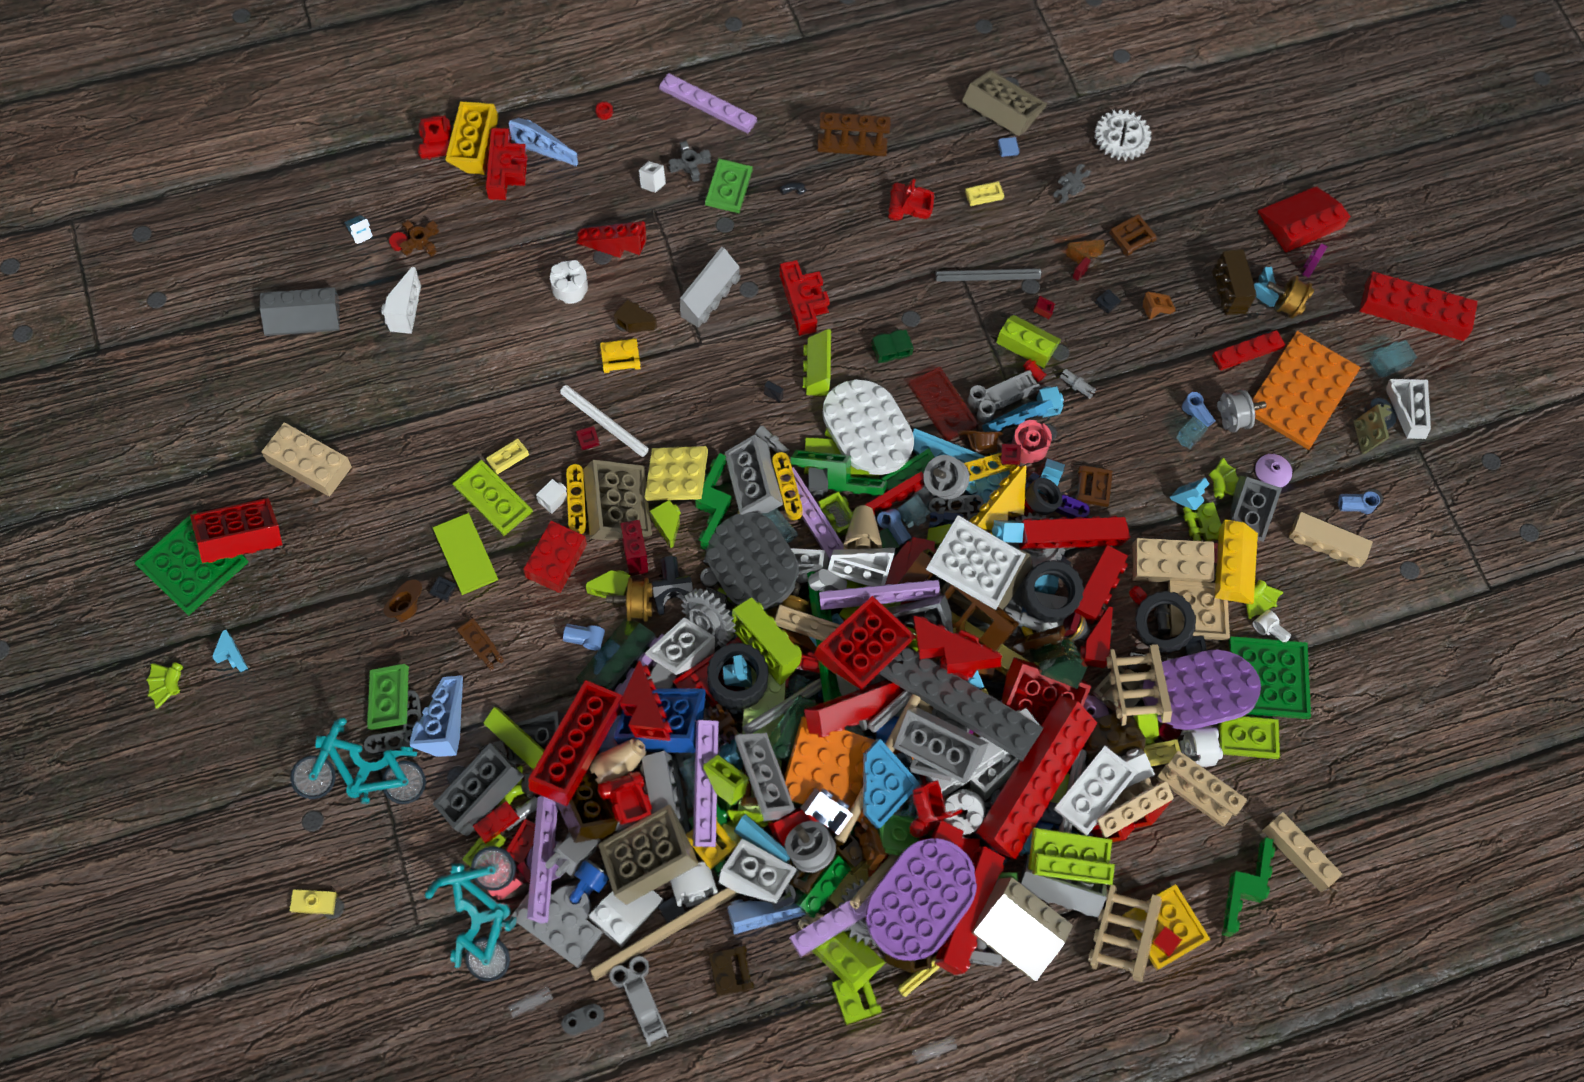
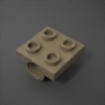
[1092,666,1143,713]

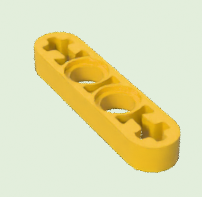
[772,452,803,520]
[964,453,1015,482]
[566,464,586,534]

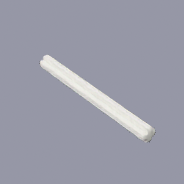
[560,385,649,457]

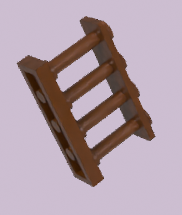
[817,112,891,156]

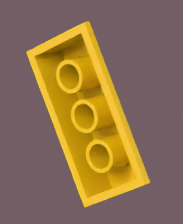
[446,102,499,174]
[1214,520,1258,604]

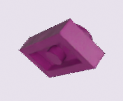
[1303,243,1328,278]

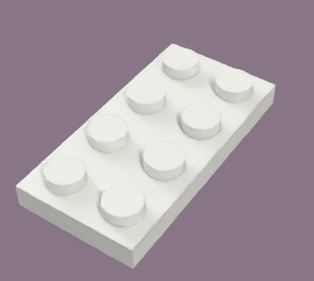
[1054,746,1137,836]

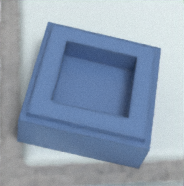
[998,137,1019,157]

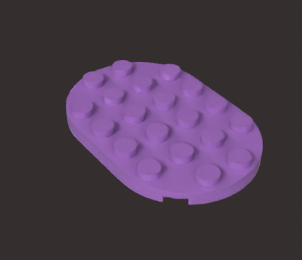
[1142,650,1261,730]
[866,839,977,960]

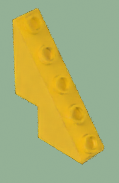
[969,465,1026,534]

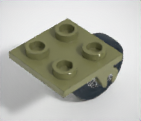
[1354,398,1397,454]

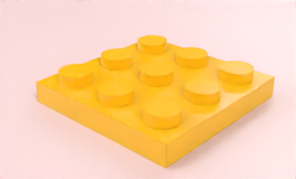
[1123,884,1210,970]

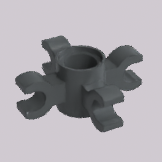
[669,141,711,182]
[1053,164,1091,204]

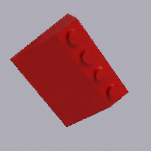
[1258,186,1351,253]
[190,498,282,563]
[814,596,916,690]
[1002,657,1091,726]

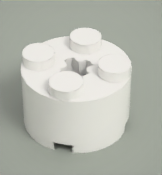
[550,260,588,304]
[1180,726,1223,767]
[944,789,986,834]
[671,862,718,907]

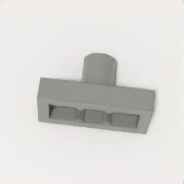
[970,937,1002,967]

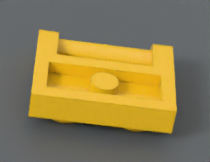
[600,339,641,373]
[686,817,738,870]

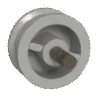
[1217,389,1266,432]
[924,455,970,499]
[785,821,836,873]

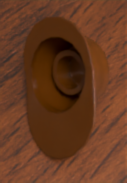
[958,431,1003,454]
[383,579,422,623]

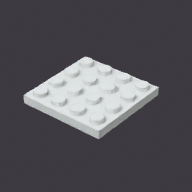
[926,515,1026,610]

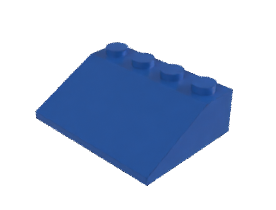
[614,689,705,753]

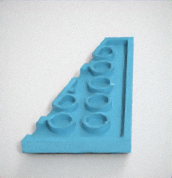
[913,429,1010,505]

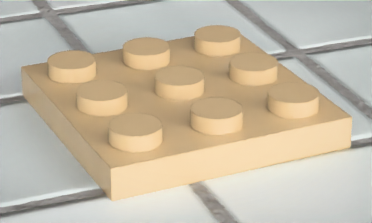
[1168,580,1230,640]

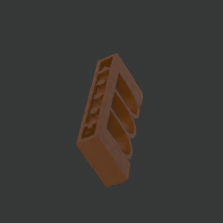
[898,549,1019,651]

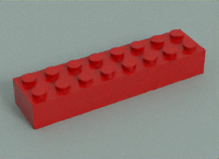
[977,696,1097,859]

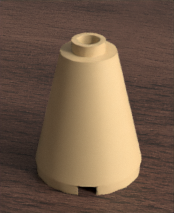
[843,505,882,549]
[590,739,646,784]

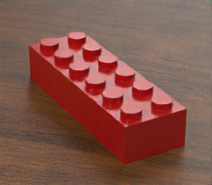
[1359,272,1478,341]
[529,680,622,806]

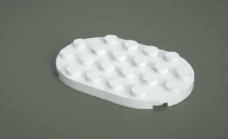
[823,380,914,475]

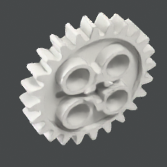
[1095,110,1151,161]

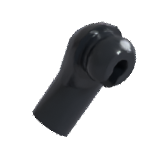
[779,182,806,195]

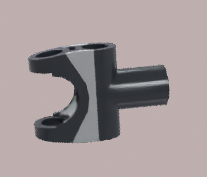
[652,556,693,615]

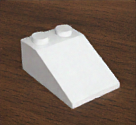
[382,267,421,334]
[645,618,715,675]
[719,839,797,903]
[589,891,664,948]

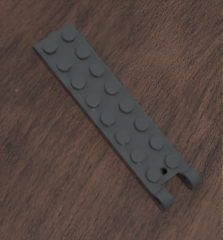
[879,646,1043,761]

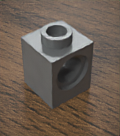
[808,468,828,498]

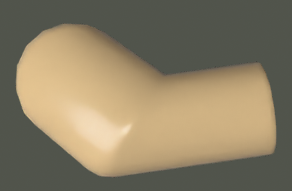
[799,913,825,930]

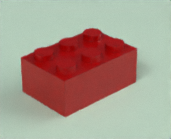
[523,521,587,593]

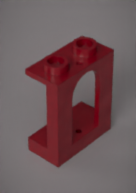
[620,520,648,576]

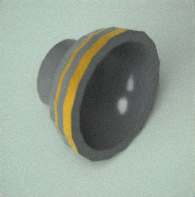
[1065,616,1090,641]

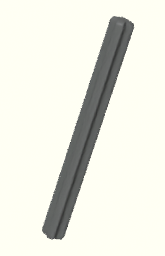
[936,268,1041,281]

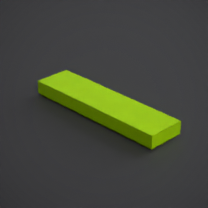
[483,707,545,770]
[1032,853,1115,885]

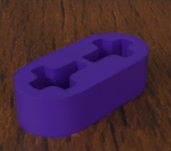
[1055,495,1090,519]

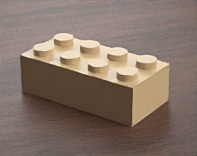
[262,422,352,497]
[1133,538,1214,583]

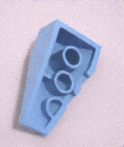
[509,118,578,166]
[409,675,463,757]
[728,899,806,934]

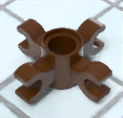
[399,220,439,257]
[707,704,741,744]

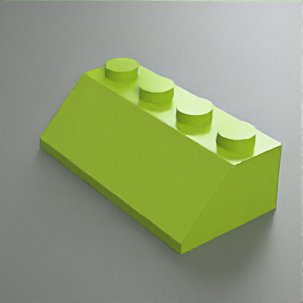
[732,597,802,686]

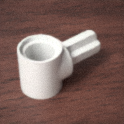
[1253,610,1291,642]

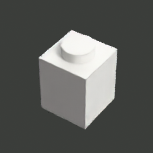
[639,161,666,193]
[536,479,567,514]

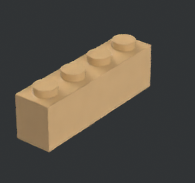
[1288,512,1373,568]
[1262,812,1342,892]

